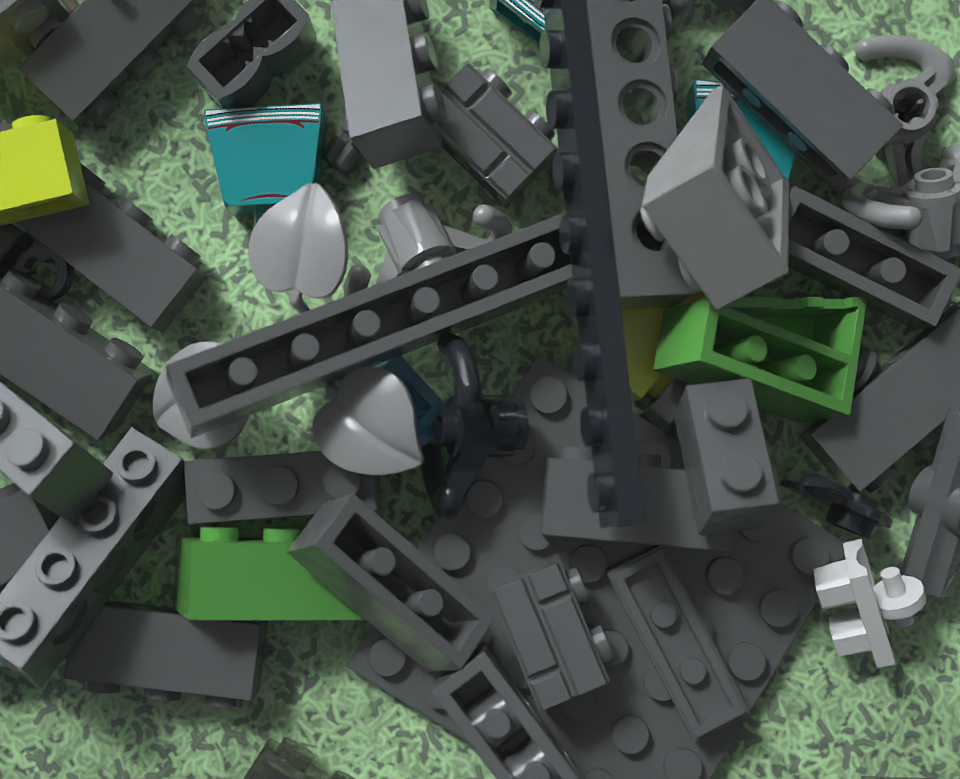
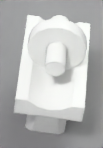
[813,539,927,668]

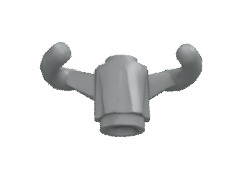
[836,34,954,196]
[841,143,960,260]
[343,194,513,297]

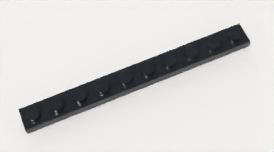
[534,0,645,528]

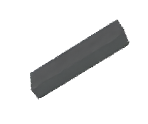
[605,545,750,742]

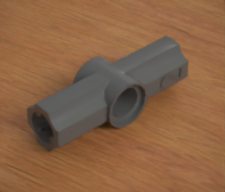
[900,405,960,598]

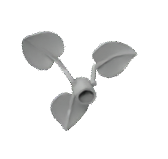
[153,183,425,475]

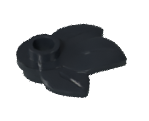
[779,473,893,540]

